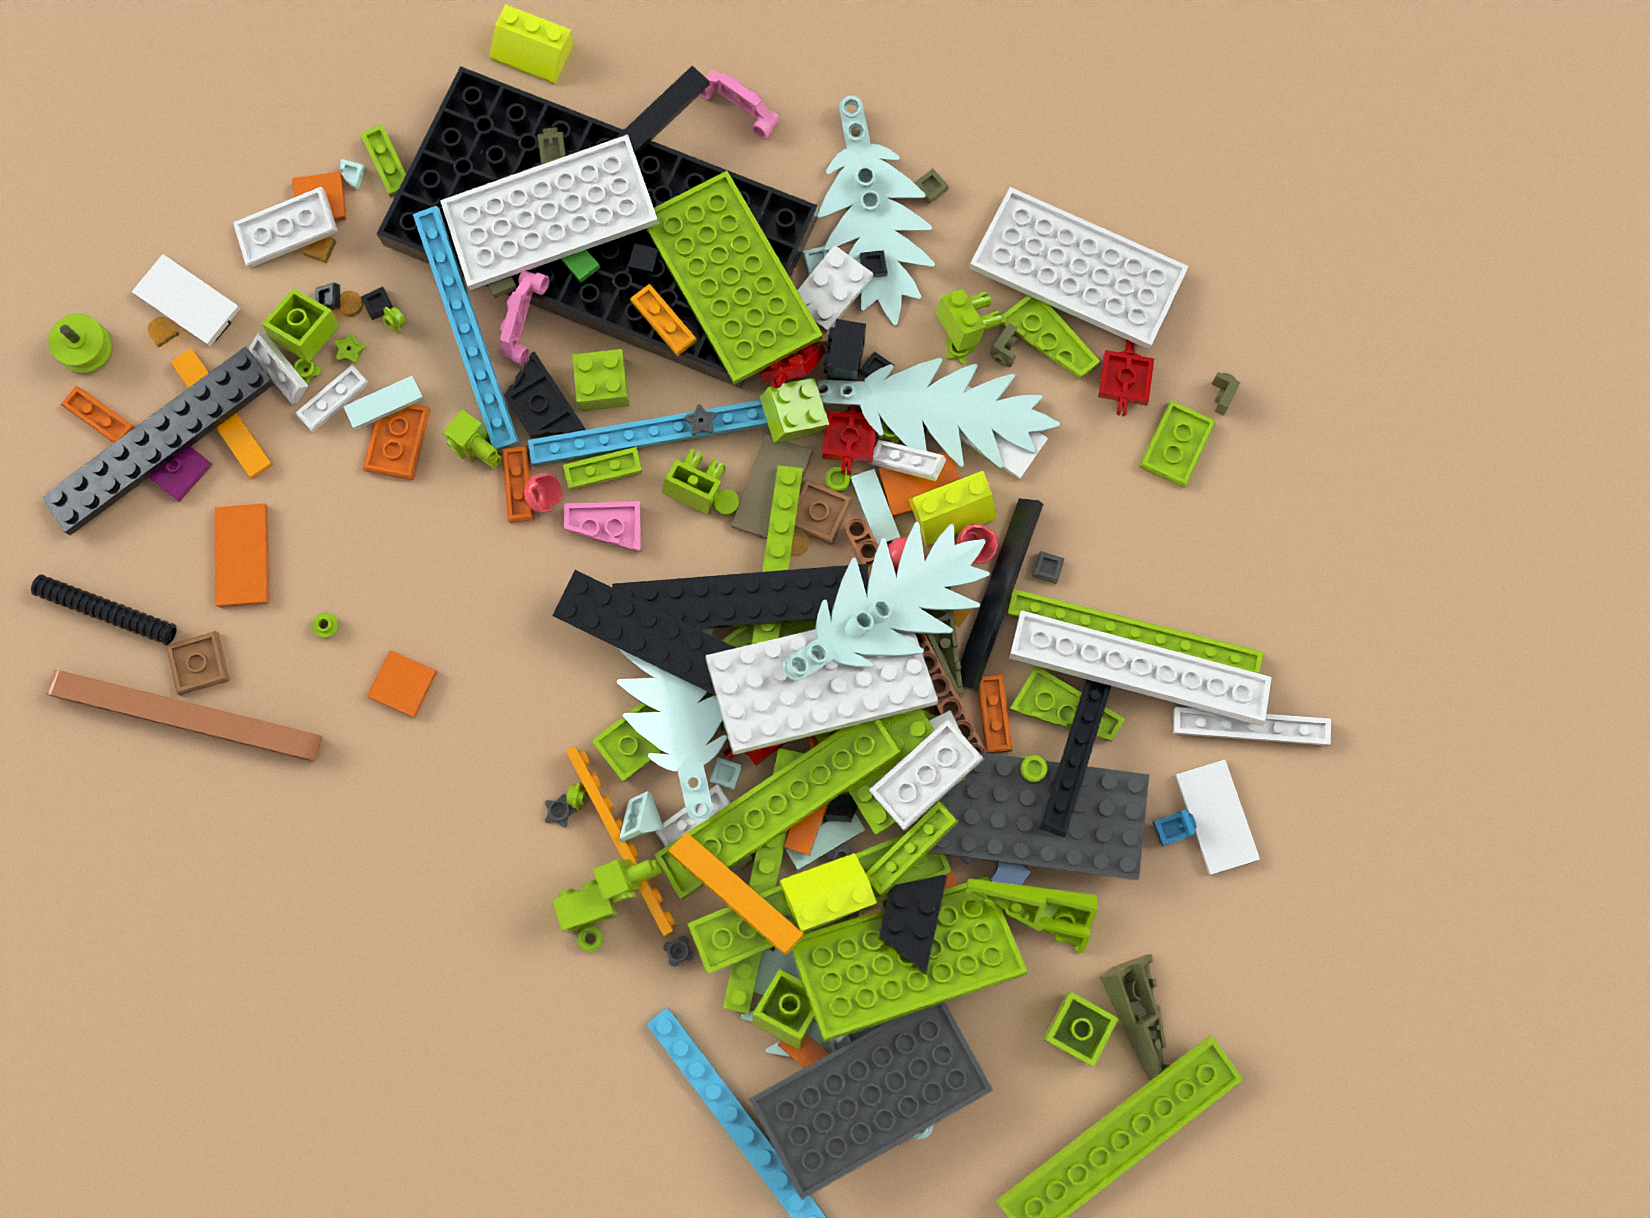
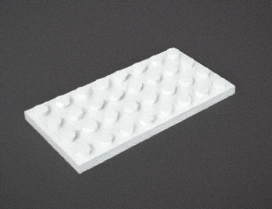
[440,135,659,290]
[969,187,1189,350]
[706,629,938,755]

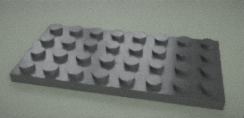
[928,752,1149,880]
[749,1002,993,1200]

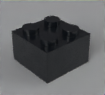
[823,319,866,381]

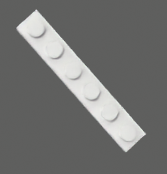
[1173,707,1331,746]

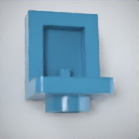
[1152,809,1197,847]

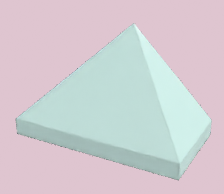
[619,791,664,842]

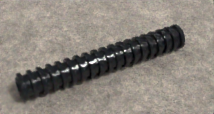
[31,574,177,645]

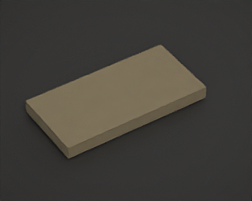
[731,434,813,539]

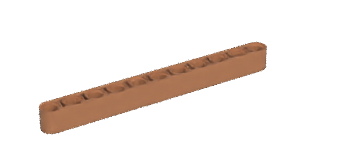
[845,517,986,753]
[46,669,322,762]

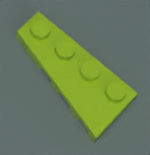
[1002,295,1100,379]
[1009,666,1125,742]

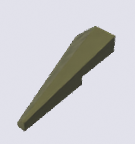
[922,587,964,695]
[1100,954,1169,1081]

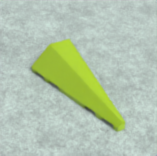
[966,879,1098,954]

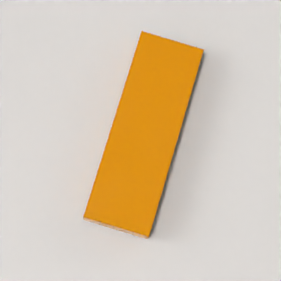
[630,284,697,357]

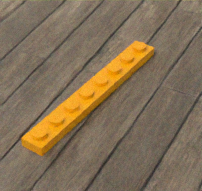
[566,746,676,937]

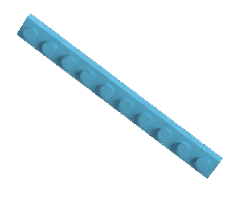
[413,206,519,450]
[528,400,768,467]
[646,1007,827,1218]

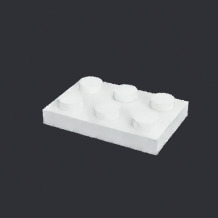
[797,245,873,333]

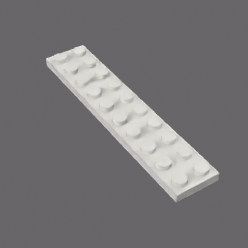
[1009,610,1272,726]

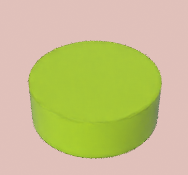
[825,467,850,493]
[714,490,740,516]
[1020,755,1047,783]

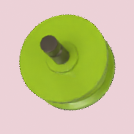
[48,313,113,374]

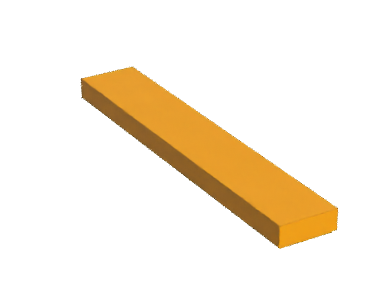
[170,348,273,479]
[668,832,804,956]

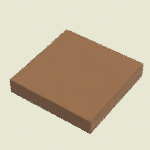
[795,479,852,545]
[166,631,230,695]

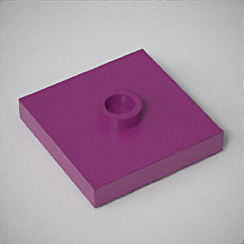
[149,447,213,502]

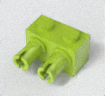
[935,289,1003,351]
[443,409,502,469]
[662,449,726,514]
[593,859,662,903]

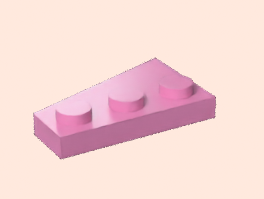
[564,501,641,552]

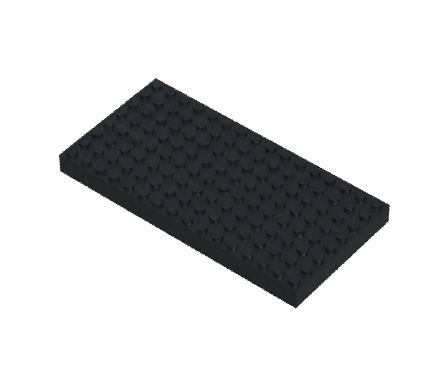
[377,66,818,388]

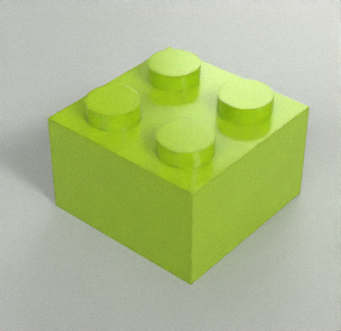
[262,288,339,362]
[572,349,630,411]
[760,378,829,443]
[552,880,619,933]
[752,969,816,1050]
[1042,992,1119,1067]

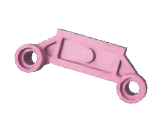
[700,70,780,140]
[499,271,549,366]

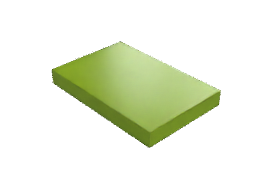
[1139,400,1216,488]

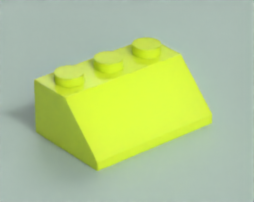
[489,4,575,84]
[908,471,997,546]
[780,853,877,931]

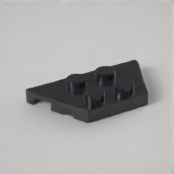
[504,351,586,438]
[879,875,947,974]

